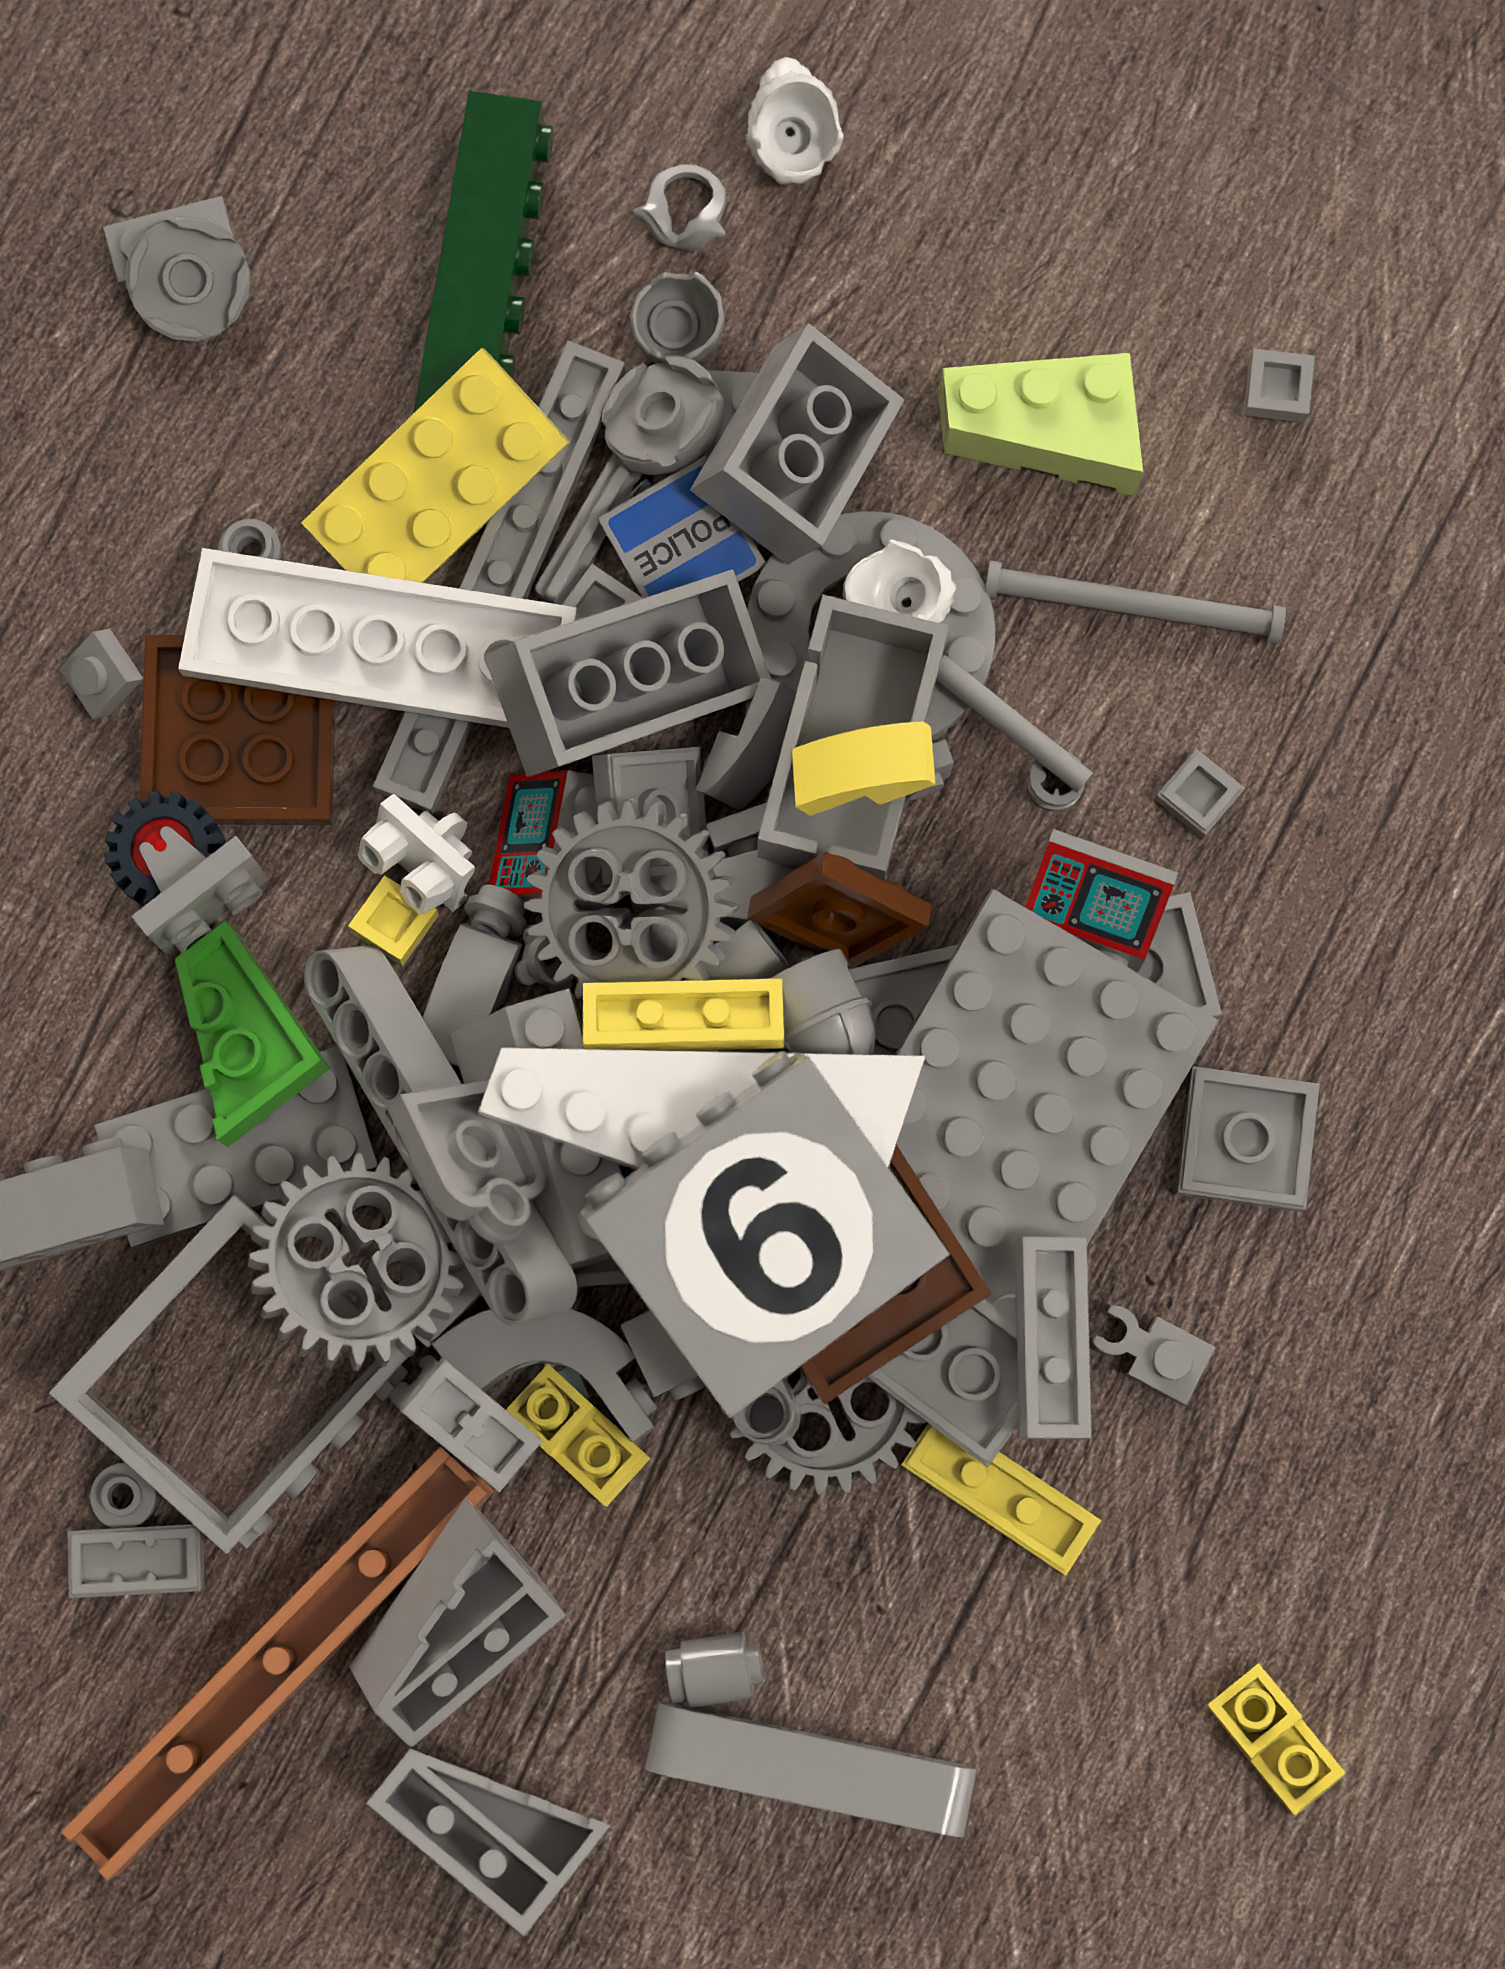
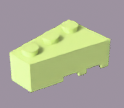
[938,353,1143,497]

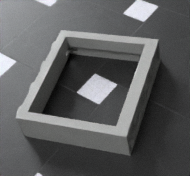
[49,1195,409,1554]

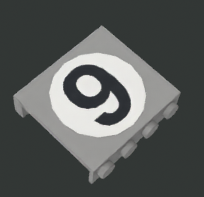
[579,1051,950,1418]

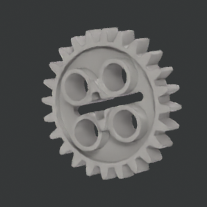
[524,799,738,999]
[248,1153,465,1371]
[721,1367,926,1495]

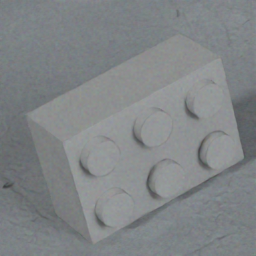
[690,323,904,565]

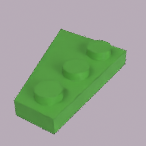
[175,921,330,1147]

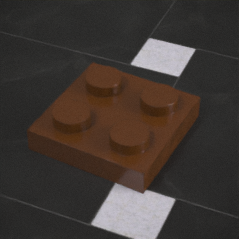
[747,852,932,969]

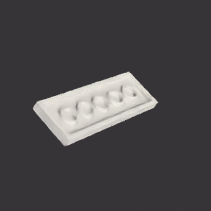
[178,548,578,728]

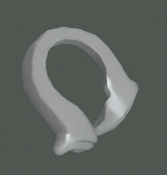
[633,165,727,251]

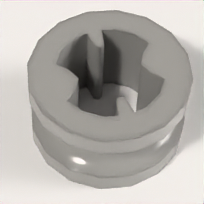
[1027,752,1085,812]

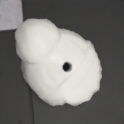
[746,57,844,185]
[842,539,956,623]

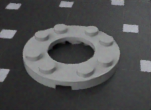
[748,511,995,741]

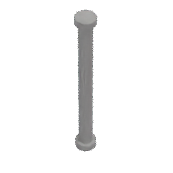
[985,560,1286,644]

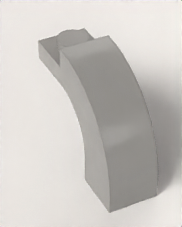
[432,1309,658,1443]

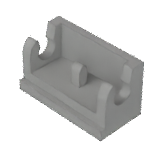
[388,1355,542,1493]

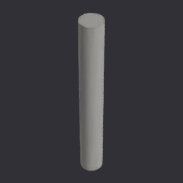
[936,655,1093,793]

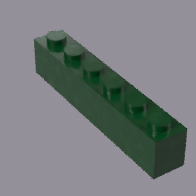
[413,91,554,414]

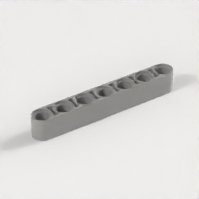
[304,945,577,1325]

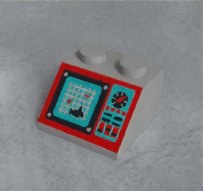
[489,770,615,911]
[1025,829,1178,973]

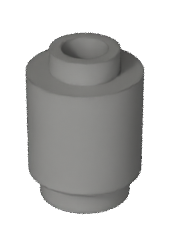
[665,1632,765,1708]

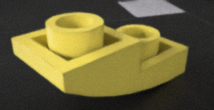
[792,721,936,816]
[506,1364,651,1507]
[1208,1663,1346,1817]

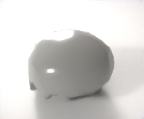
[629,272,725,363]

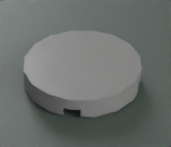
[126,215,251,341]
[602,355,724,475]

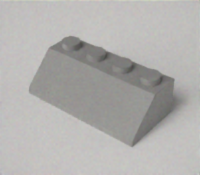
[450,989,626,1270]

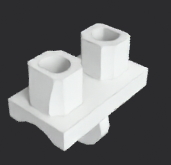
[358,794,475,915]

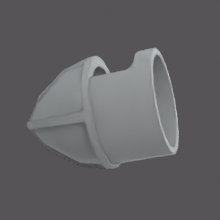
[770,949,875,1055]

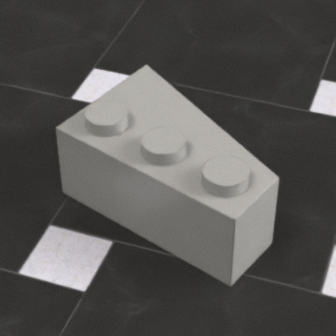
[349,1497,566,1748]
[366,1749,610,1936]

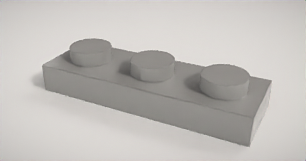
[1015,1237,1092,1440]

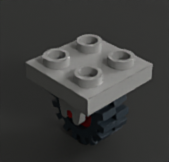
[104,791,269,956]

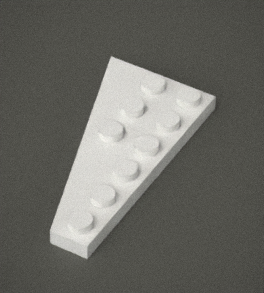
[479,1048,925,1170]

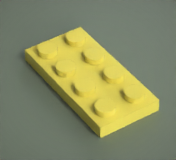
[301,348,571,583]

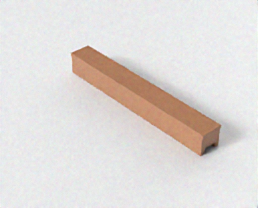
[61,1446,494,1881]

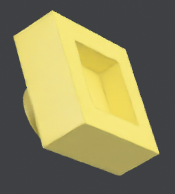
[348,875,439,967]

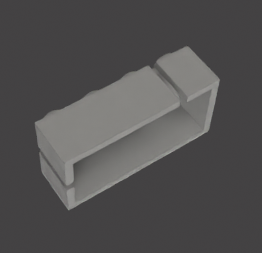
[758,595,949,881]

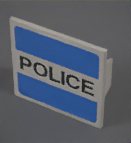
[597,455,766,599]

